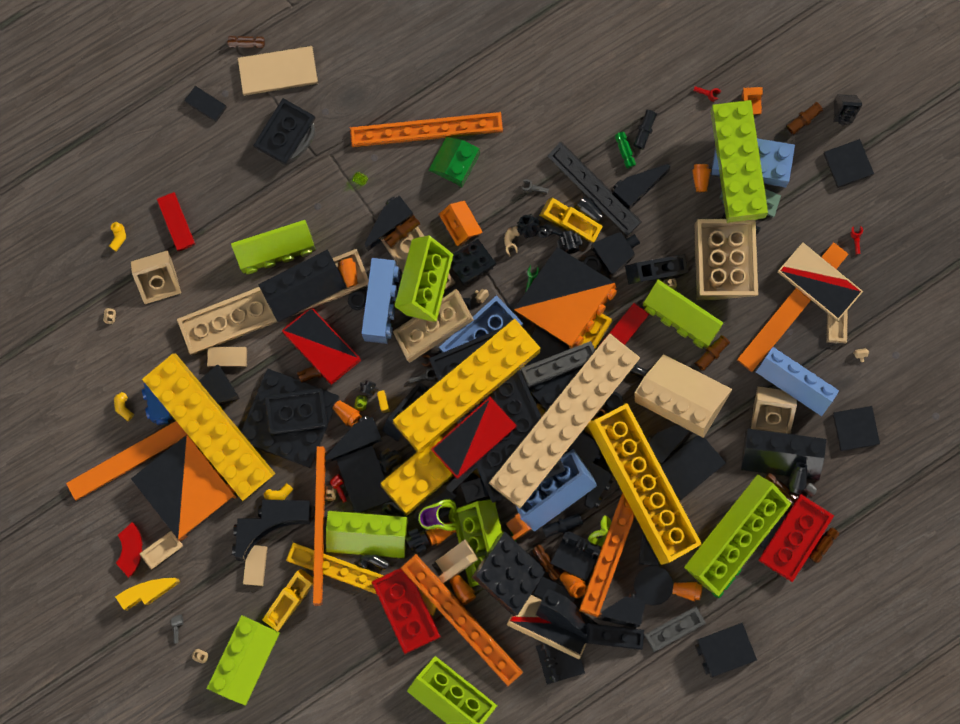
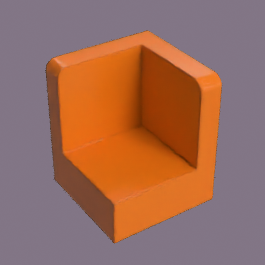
[741,87,763,115]
[506,513,532,541]

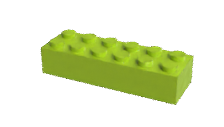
[710,100,768,223]
[684,474,792,597]

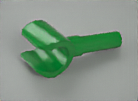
[525,265,539,292]

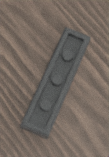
[520,341,596,388]

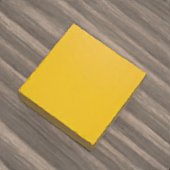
[377,390,390,413]

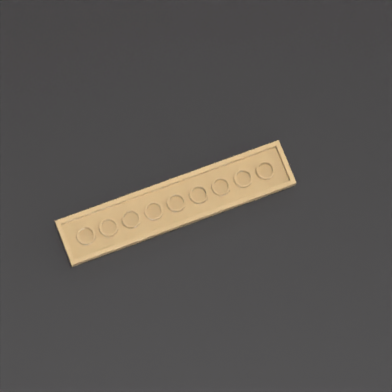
[177,249,369,356]
[489,334,640,508]

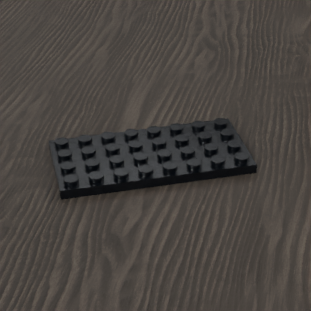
[429,328,565,503]

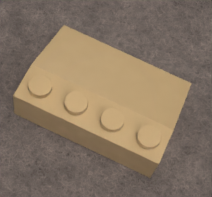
[694,219,758,300]
[634,354,732,438]

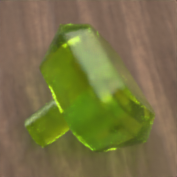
[352,172,368,186]

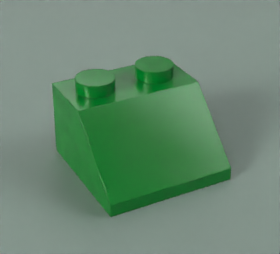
[429,137,480,187]

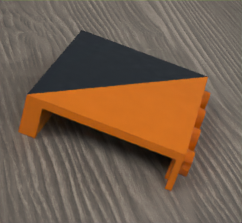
[514,247,617,349]
[131,435,237,541]

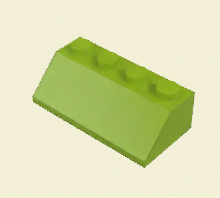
[231,220,316,274]
[394,235,453,322]
[643,279,723,348]
[454,500,502,587]
[326,511,408,559]
[207,615,280,706]
[407,656,498,724]

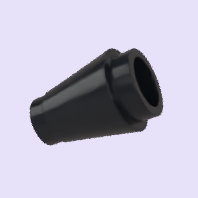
[574,196,603,222]
[787,462,808,493]

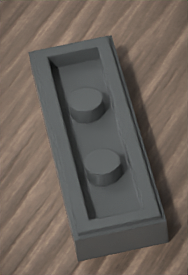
[644,606,706,653]

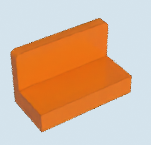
[439,201,483,246]

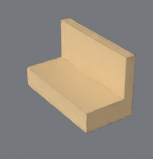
[436,539,478,583]

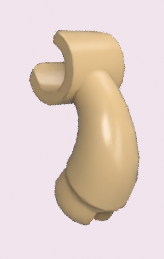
[504,226,520,256]

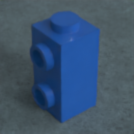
[142,383,173,425]

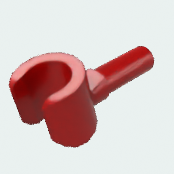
[693,86,721,102]
[850,226,863,254]
[330,474,347,503]

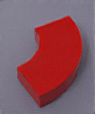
[116,522,143,578]

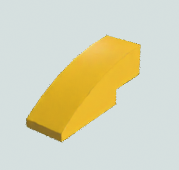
[539,198,603,243]
[262,569,314,632]
[115,578,180,611]

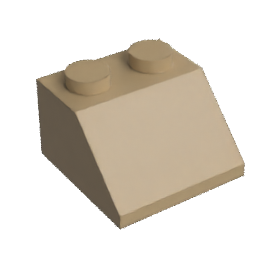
[131,250,181,304]
[751,387,797,434]

